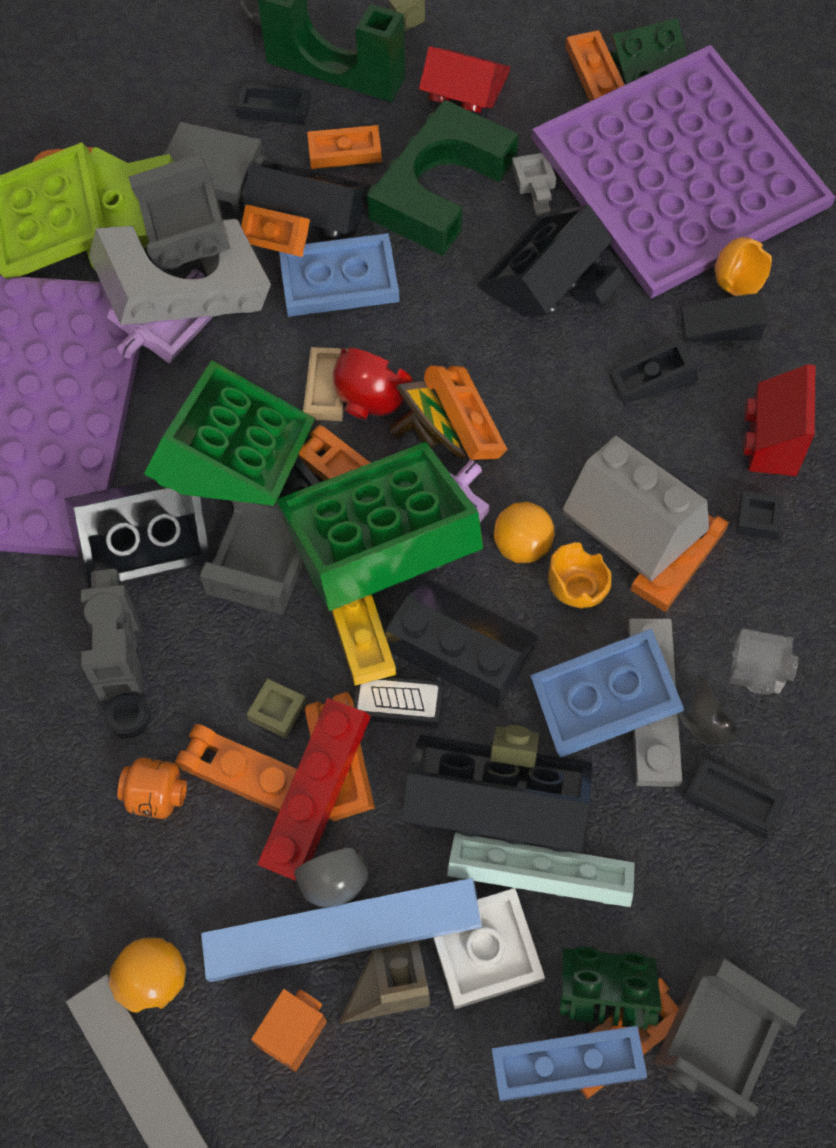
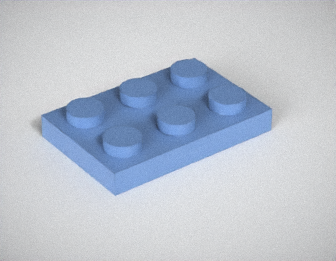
[279,233,400,317]
[530,628,685,757]

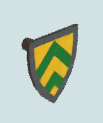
[389,381,466,460]

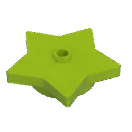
[86,147,175,270]

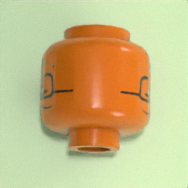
[117,757,187,819]

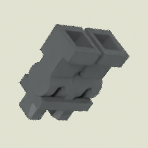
[81,569,143,701]

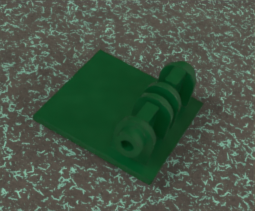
[610,18,688,85]
[560,946,662,1030]

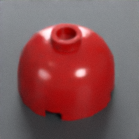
[332,347,413,420]

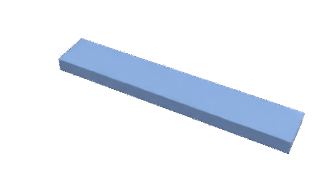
[201,878,482,982]

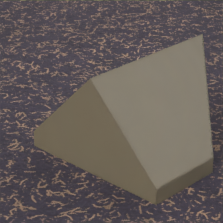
[338,940,430,1024]

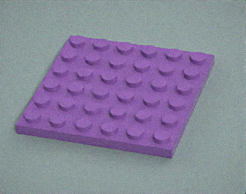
[531,45,836,299]

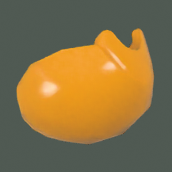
[714,237,772,296]
[493,502,555,564]
[548,542,611,609]
[108,937,187,1013]

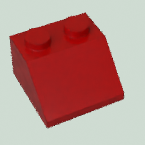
[419,46,511,113]
[742,364,816,476]

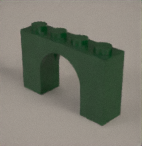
[258,0,406,102]
[366,100,519,256]

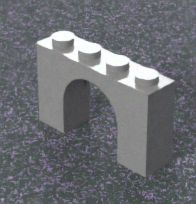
[89,219,271,325]

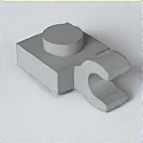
[512,153,556,216]

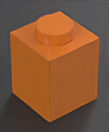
[251,989,327,1072]

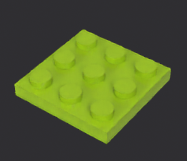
[0,142,105,279]

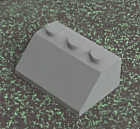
[563,436,709,581]

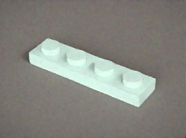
[447,833,635,907]

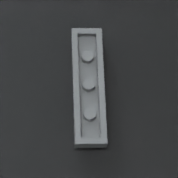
[627,619,682,787]

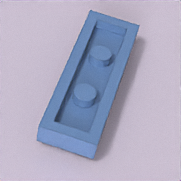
[492,1026,647,1101]

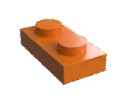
[307,125,382,169]
[241,205,310,257]

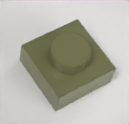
[389,0,425,31]
[246,678,307,738]
[490,725,539,768]

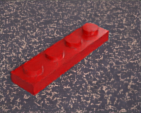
[257,698,371,881]

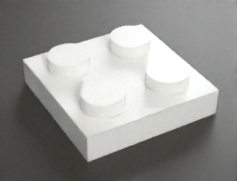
[433,888,545,1009]

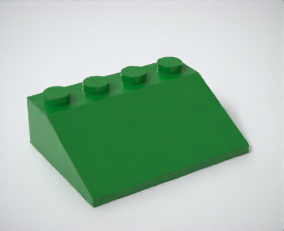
[144,360,315,506]
[276,442,483,611]

